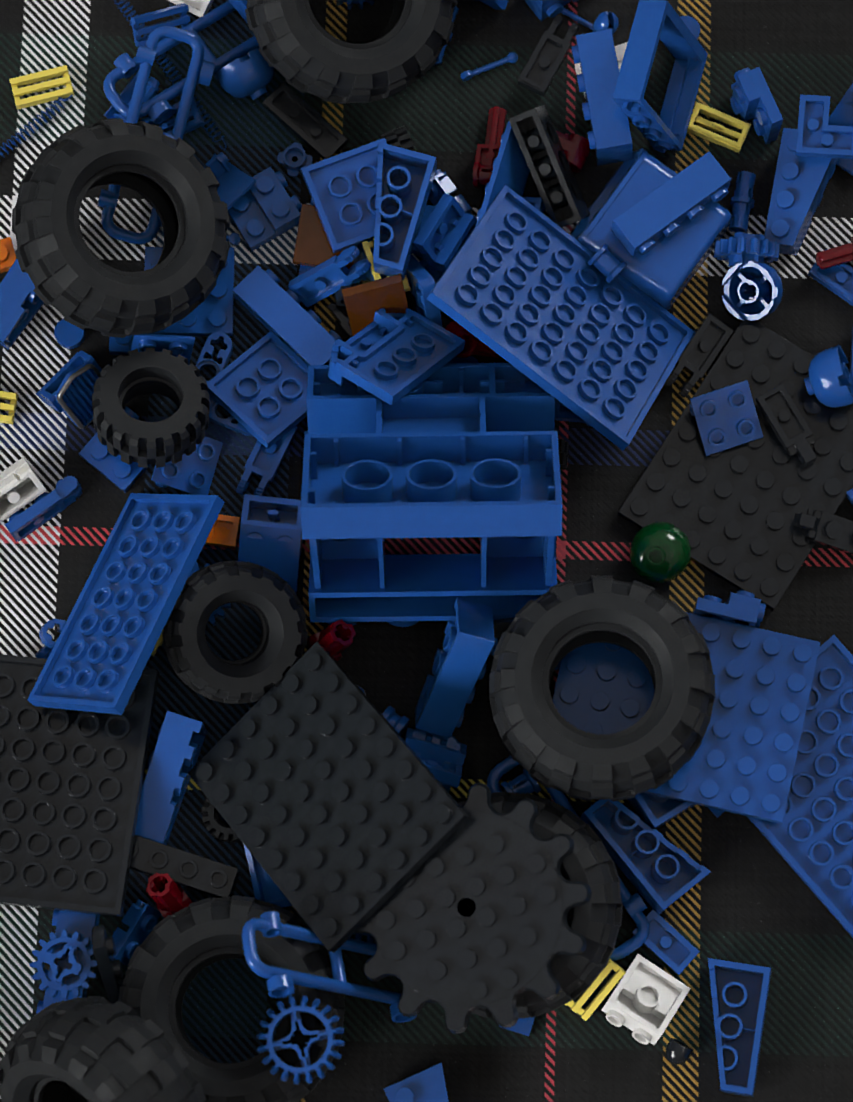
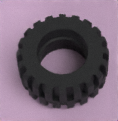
[92,348,209,468]

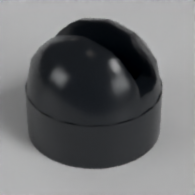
[666,1038,693,1065]

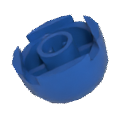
[214,47,275,100]
[722,261,783,321]
[804,345,853,408]

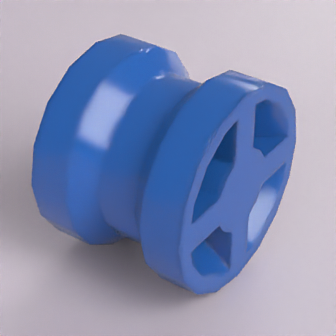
[382,706,410,736]

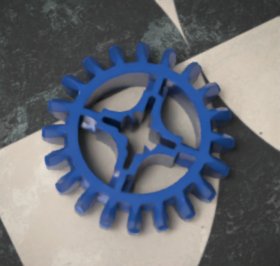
[257,995,345,1085]

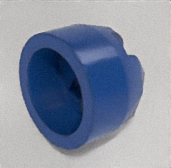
[594,12,619,35]

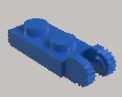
[288,245,371,308]
[236,426,298,496]
[5,475,83,542]

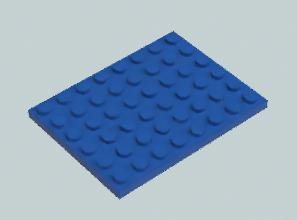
[426,185,694,450]
[552,612,821,824]
[747,635,853,938]

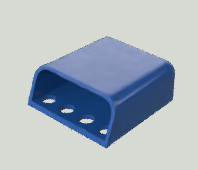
[570,148,731,311]

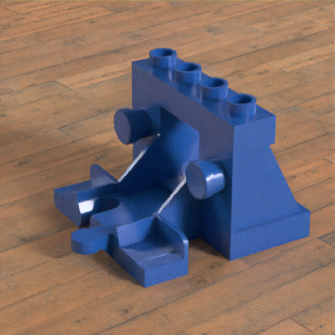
[301,356,563,627]

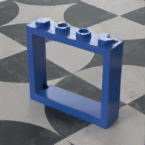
[612,0,708,153]

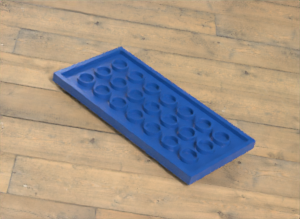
[27,493,224,715]

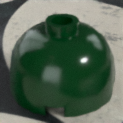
[630,521,691,583]

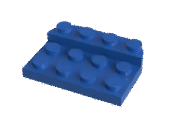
[328,308,465,406]

